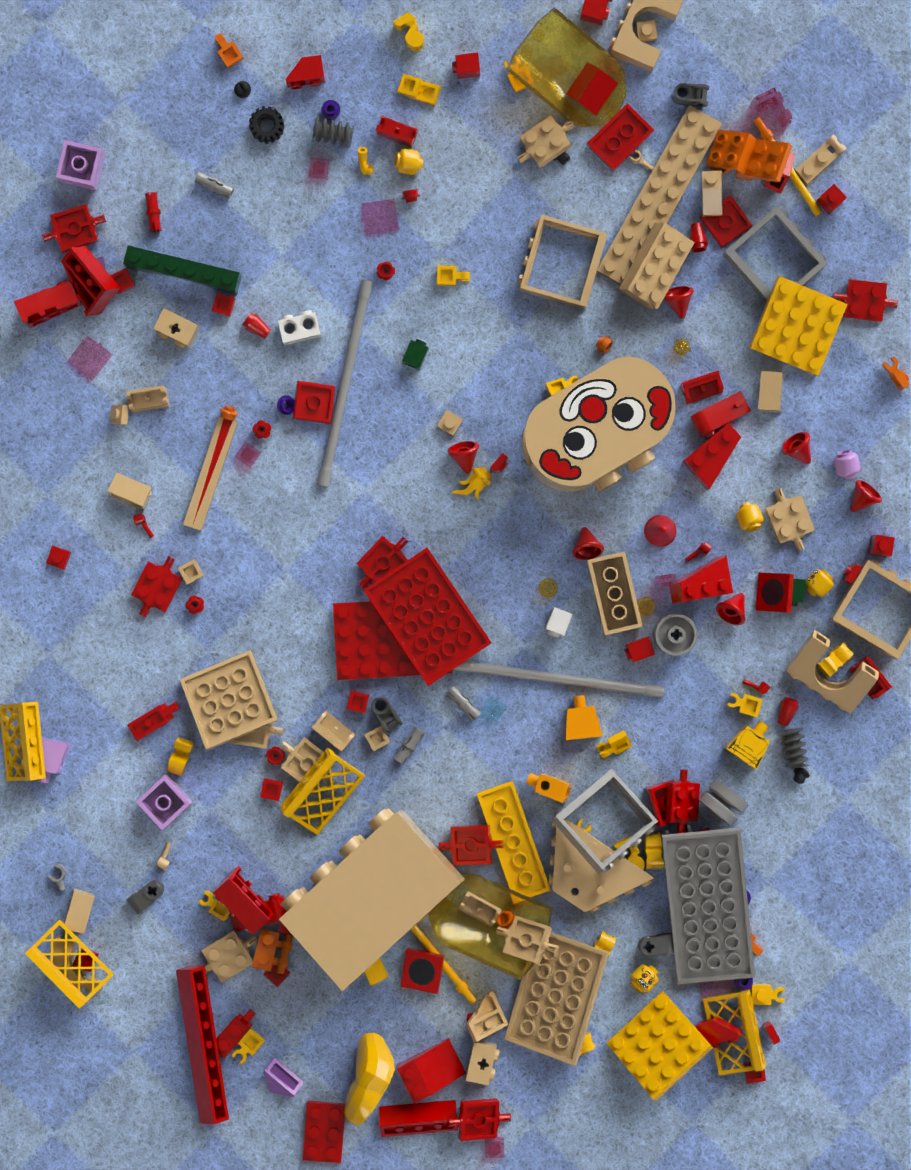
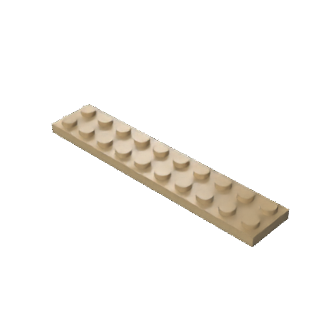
[597,105,722,285]

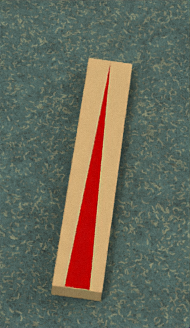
[183,416,238,531]

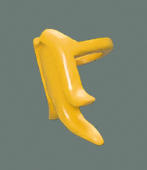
[452,467,491,500]

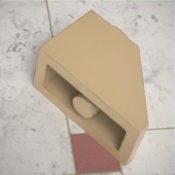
[702,171,722,216]

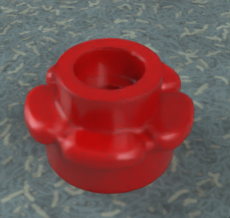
[402,189,420,203]
[377,262,395,280]
[253,420,271,439]
[185,595,204,614]
[266,746,285,765]

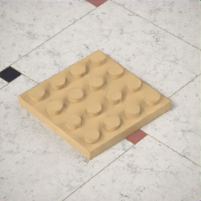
[180,650,279,751]

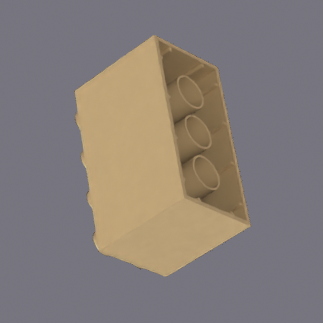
[279,808,465,991]

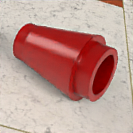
[690,222,708,253]
[242,313,271,339]
[777,697,799,726]

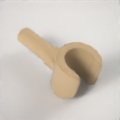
[630,150,654,172]
[157,842,171,870]

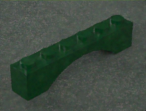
[123,245,242,295]

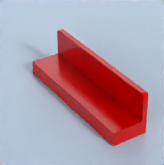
[379,1100,458,1137]

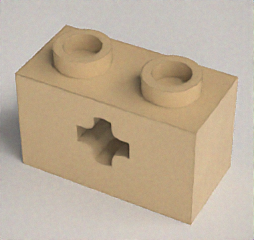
[153,308,200,349]
[466,1040,499,1086]

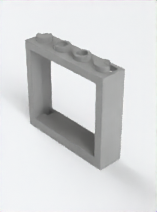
[723,206,827,304]
[552,769,658,874]

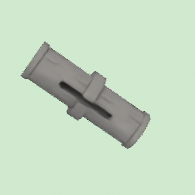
[195,171,234,199]
[446,685,481,721]
[394,726,425,765]

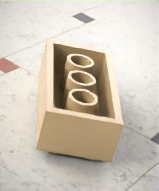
[619,222,695,309]
[586,551,643,636]

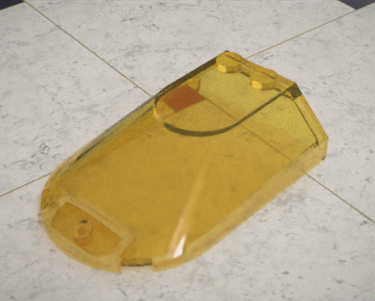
[506,8,627,127]
[429,874,553,980]

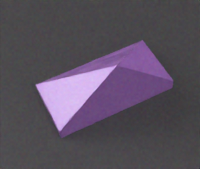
[263,1058,304,1097]

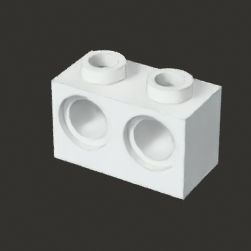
[278,310,322,346]
[545,607,572,638]

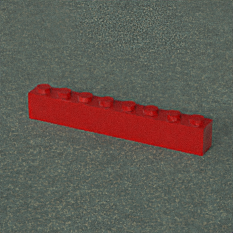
[176,965,229,1125]

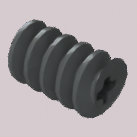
[313,117,354,147]
[780,727,810,769]

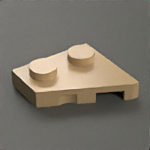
[466,991,508,1042]

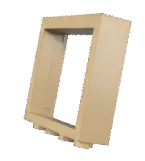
[517,214,607,310]
[829,559,911,659]

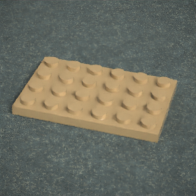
[504,932,609,1066]

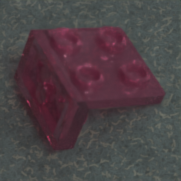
[748,87,792,132]

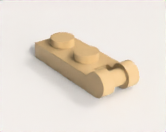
[795,135,847,185]

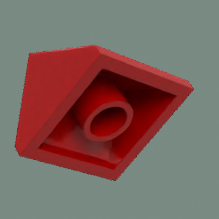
[565,62,618,116]
[645,780,675,827]

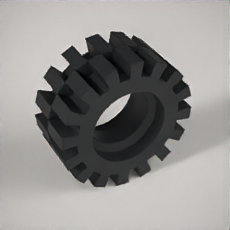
[249,106,284,144]

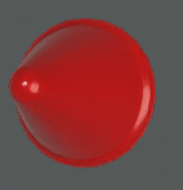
[664,286,694,319]
[781,431,811,464]
[447,441,479,474]
[850,480,882,512]
[644,515,677,547]
[572,527,604,560]
[716,593,746,626]

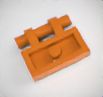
[252,929,293,974]

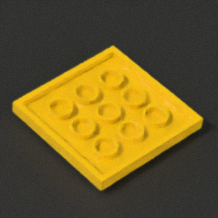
[749,276,847,376]
[606,991,713,1101]

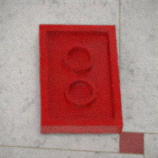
[587,103,654,172]
[302,1101,345,1163]

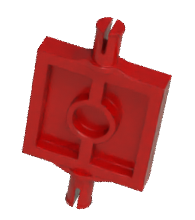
[42,204,107,253]
[832,279,898,322]
[356,536,408,589]
[131,556,183,617]
[666,769,700,834]
[438,825,504,865]
[447,1098,511,1141]

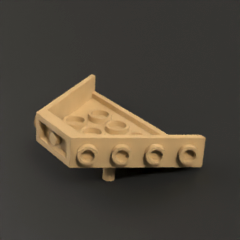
[549,812,654,913]

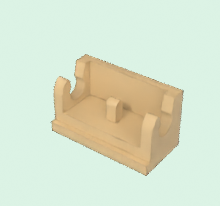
[758,371,783,413]
[126,385,170,413]
[108,472,152,511]
[312,711,356,752]
[64,889,95,934]
[457,891,502,927]

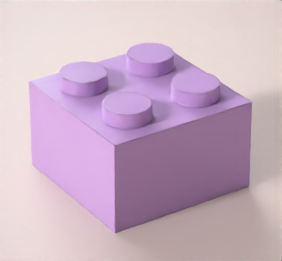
[56,140,106,191]
[136,774,193,830]

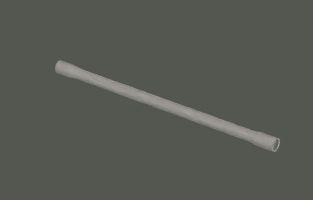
[317,280,373,487]
[454,661,664,698]

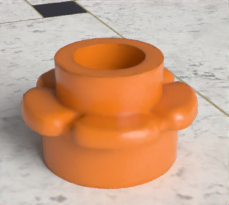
[596,336,613,354]
[220,405,238,420]
[497,911,515,929]

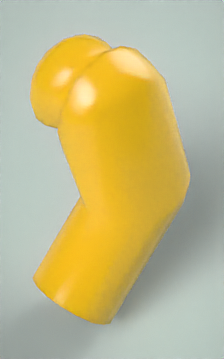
[358,147,374,176]

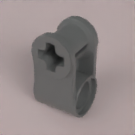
[672,83,709,107]
[372,696,403,734]
[126,880,164,914]
[638,933,674,956]

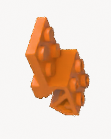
[706,129,792,182]

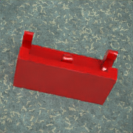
[376,115,419,148]
[680,371,724,404]
[849,656,892,700]

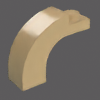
[53,935,104,993]

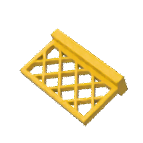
[0,701,46,782]
[280,747,365,835]
[25,919,114,1009]
[703,990,766,1075]

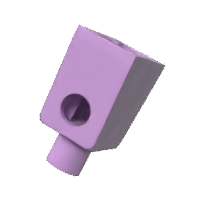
[37,738,71,783]

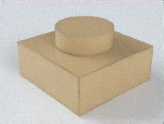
[636,20,657,42]
[110,405,129,425]
[437,410,463,436]
[178,559,204,585]
[364,726,390,752]

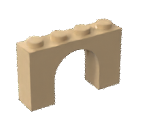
[609,0,684,73]
[786,630,879,713]

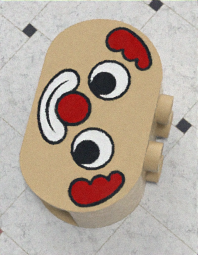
[522,357,676,493]

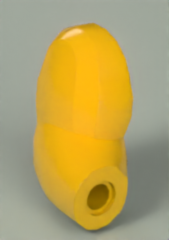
[344,1033,395,1126]

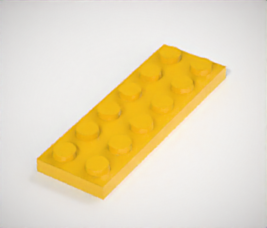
[477,780,551,903]

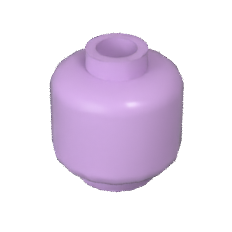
[833,450,861,479]

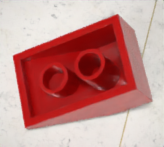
[397,1038,466,1103]

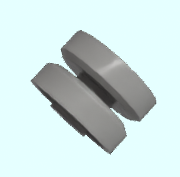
[653,614,698,656]
[698,779,749,826]

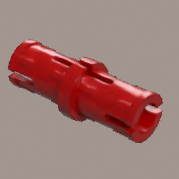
[145,192,162,233]

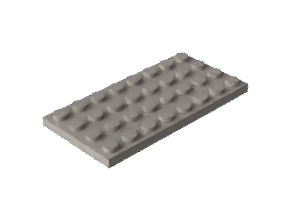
[662,828,755,984]

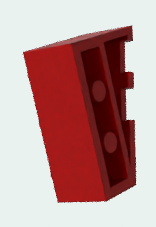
[61,246,120,317]
[14,280,83,328]
[682,423,741,490]
[669,555,733,604]
[213,865,274,935]

